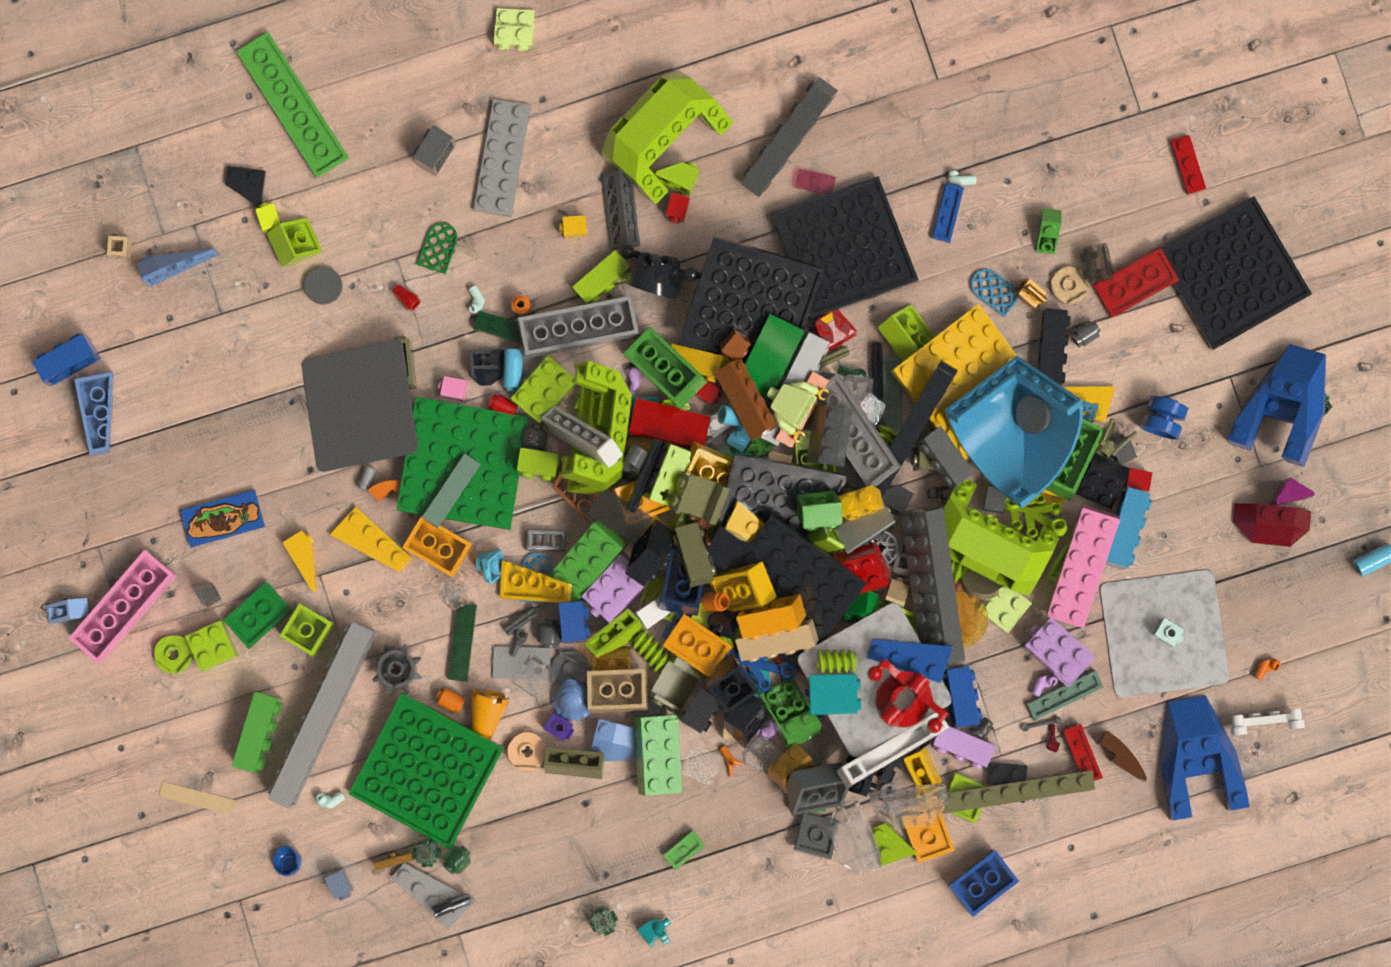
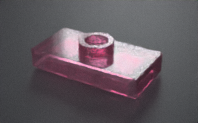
[795,169,836,195]

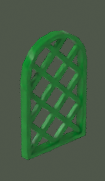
[417,222,458,275]

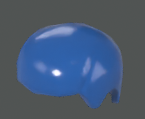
[272,846,302,877]

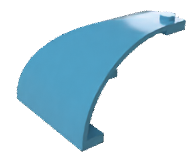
[945,356,1083,508]

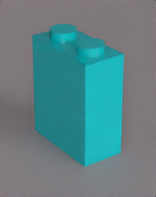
[809,674,861,715]

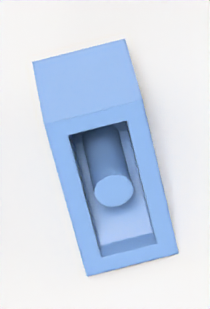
[46,598,90,624]

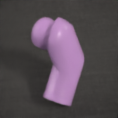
[626,367,642,396]
[1031,674,1057,697]
[756,717,776,741]

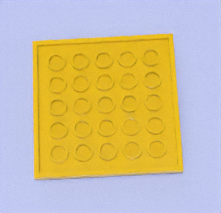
[891,303,1017,460]

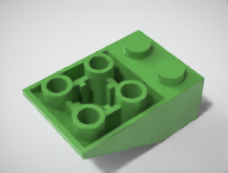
[759,678,822,749]

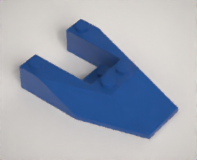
[1228,344,1326,467]
[1159,696,1250,820]

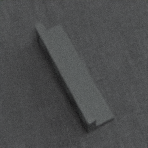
[602,170,640,250]

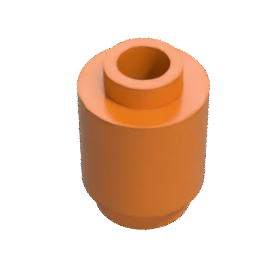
[511,295,531,317]
[701,592,730,611]
[436,687,465,713]

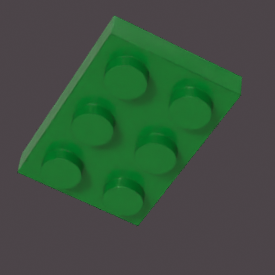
[223,582,293,649]

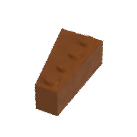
[552,471,623,531]

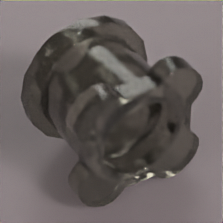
[969,717,994,742]

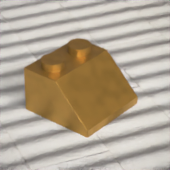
[768,742,817,794]

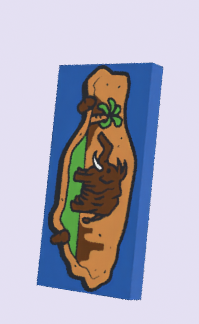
[181,490,265,548]

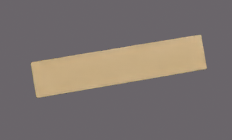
[158,782,235,815]

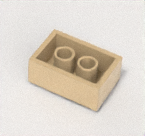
[587,669,648,713]

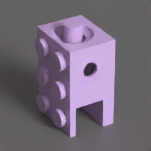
[582,552,649,623]
[1025,617,1095,688]

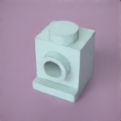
[1152,618,1185,647]

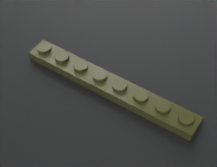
[938,770,1095,814]

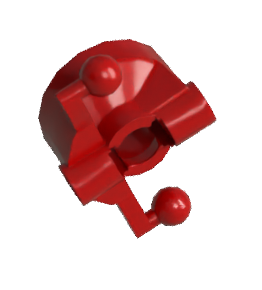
[867,658,949,733]

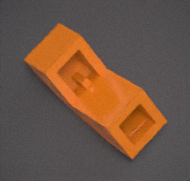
[368,480,401,503]

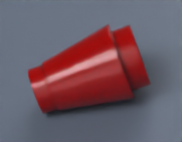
[392,284,421,311]
[488,394,518,416]

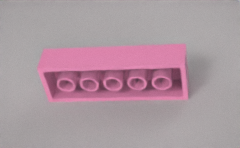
[1046,504,1120,628]
[68,550,177,664]

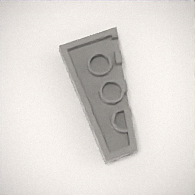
[391,863,475,929]

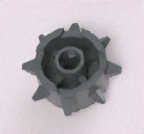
[371,644,422,695]

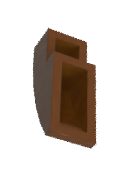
[1097,731,1147,782]

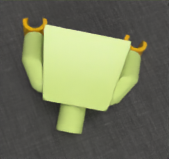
[767,382,829,443]

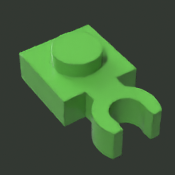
[746,438,775,457]

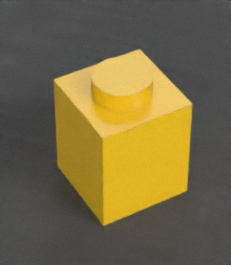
[559,215,587,239]

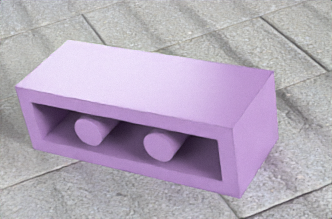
[932,726,996,769]

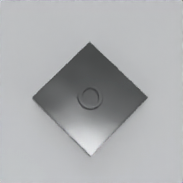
[793,813,840,860]

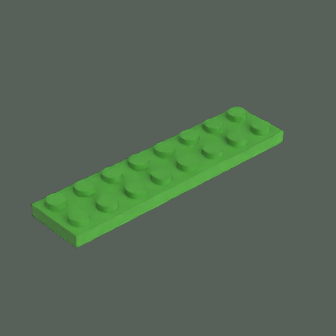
[236,32,349,179]

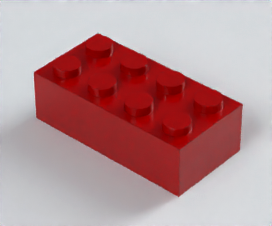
[831,542,891,594]

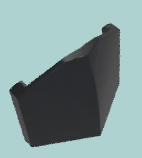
[468,350,504,386]
[706,525,753,569]

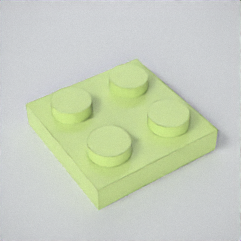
[977,585,1032,634]

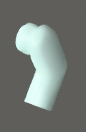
[948,170,977,185]
[468,285,485,314]
[315,791,346,809]

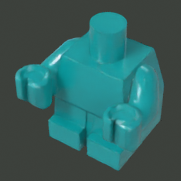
[637,917,671,948]

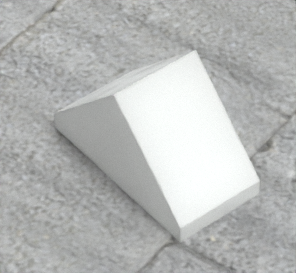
[633,596,670,630]

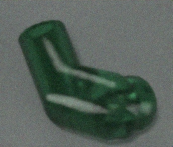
[837,366,866,382]

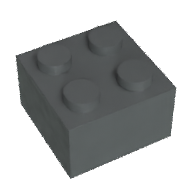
[413,125,456,176]

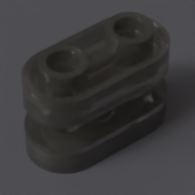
[1080,243,1113,284]

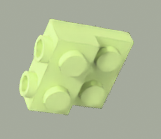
[494,8,535,51]

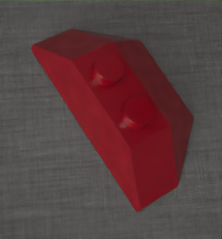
[1233,503,1311,547]

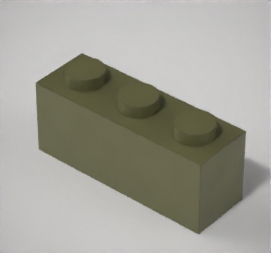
[674,522,715,587]
[544,747,605,779]

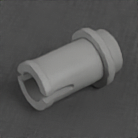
[357,466,376,492]

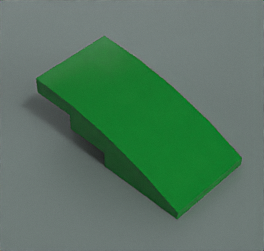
[745,314,805,402]

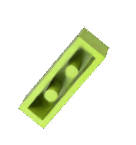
[572,250,631,304]

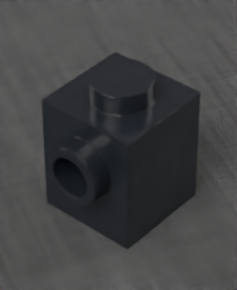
[708,609,739,639]

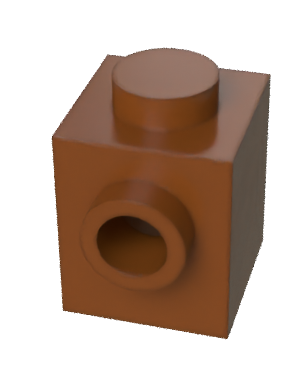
[720,328,751,361]

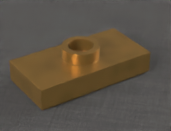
[374,852,415,870]

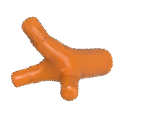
[719,746,743,777]

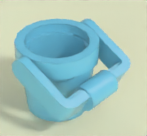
[476,549,504,584]

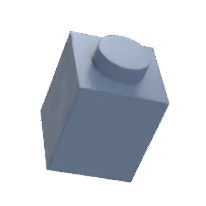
[325,869,354,901]

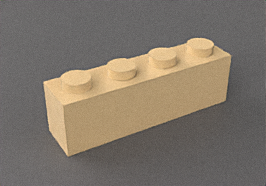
[735,619,819,662]

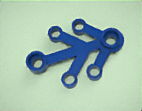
[723,648,796,692]

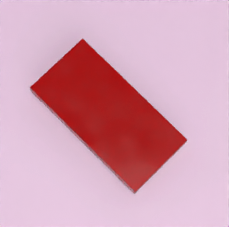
[1093,247,1179,318]
[628,397,711,449]

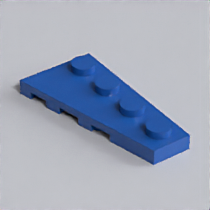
[866,638,953,683]

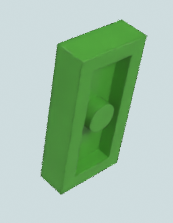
[663,831,705,870]

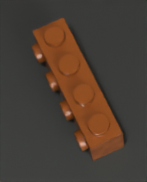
[715,359,778,440]

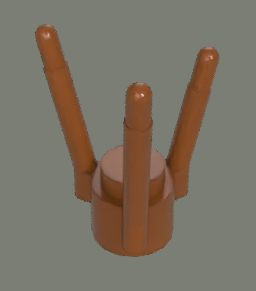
[690,514,721,546]

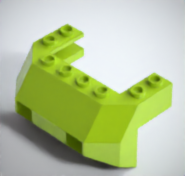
[601,71,734,205]
[559,360,632,495]
[943,479,1060,596]

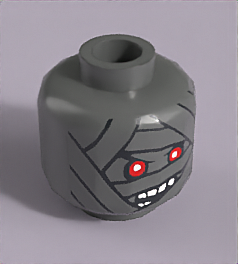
[521,424,548,451]
[537,620,562,648]

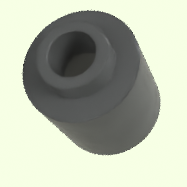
[1071,321,1101,348]

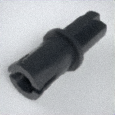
[432,894,471,918]

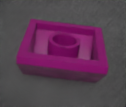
[1269,477,1315,506]

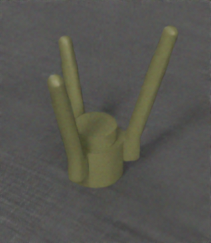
[1095,418,1137,459]

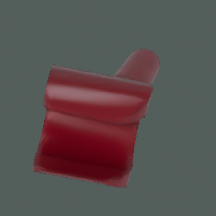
[1047,724,1060,752]

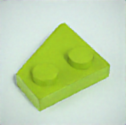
[868,822,917,866]

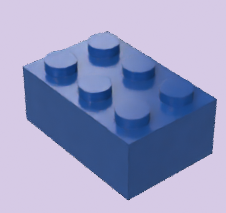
[32,333,101,387]
[559,601,591,644]
[943,666,982,728]
[948,849,1019,917]

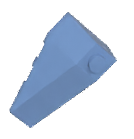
[137,248,219,287]
[591,719,636,761]

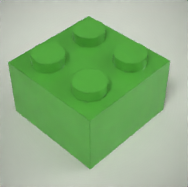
[796,491,843,530]

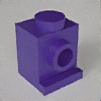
[543,712,574,741]

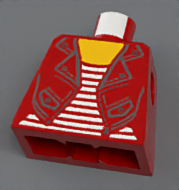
[814,310,857,353]

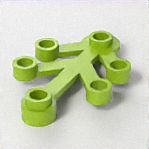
[1004,494,1067,540]

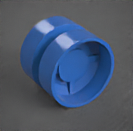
[1140,395,1189,440]

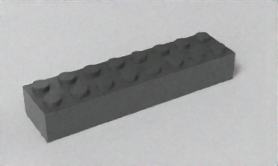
[900,508,965,665]

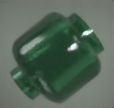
[442,846,471,875]

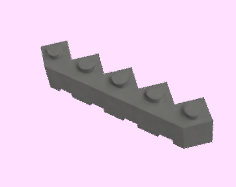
[741,78,838,197]

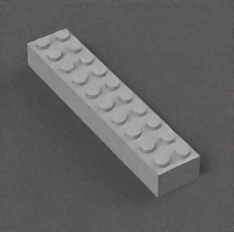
[267,622,377,809]

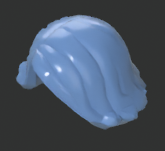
[552,678,590,721]

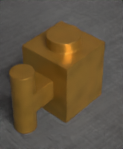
[1012,278,1047,308]

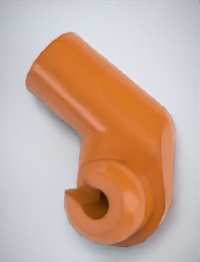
[1254,658,1281,681]

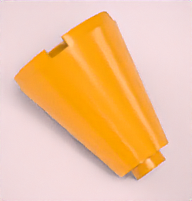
[471,688,510,739]

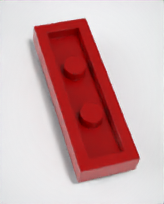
[1170,135,1206,195]
[1063,724,1103,781]

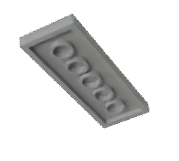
[474,99,531,217]
[814,374,901,487]

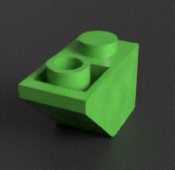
[1036,208,1061,254]

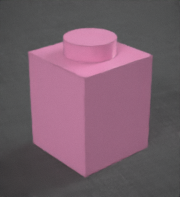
[438,376,468,401]

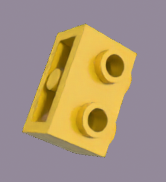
[838,485,884,520]
[904,746,942,794]

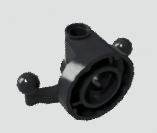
[620,245,701,299]

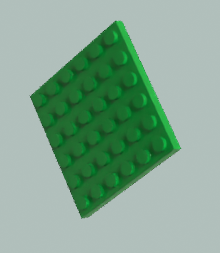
[396,397,529,530]
[349,692,505,849]

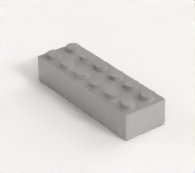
[517,296,639,359]

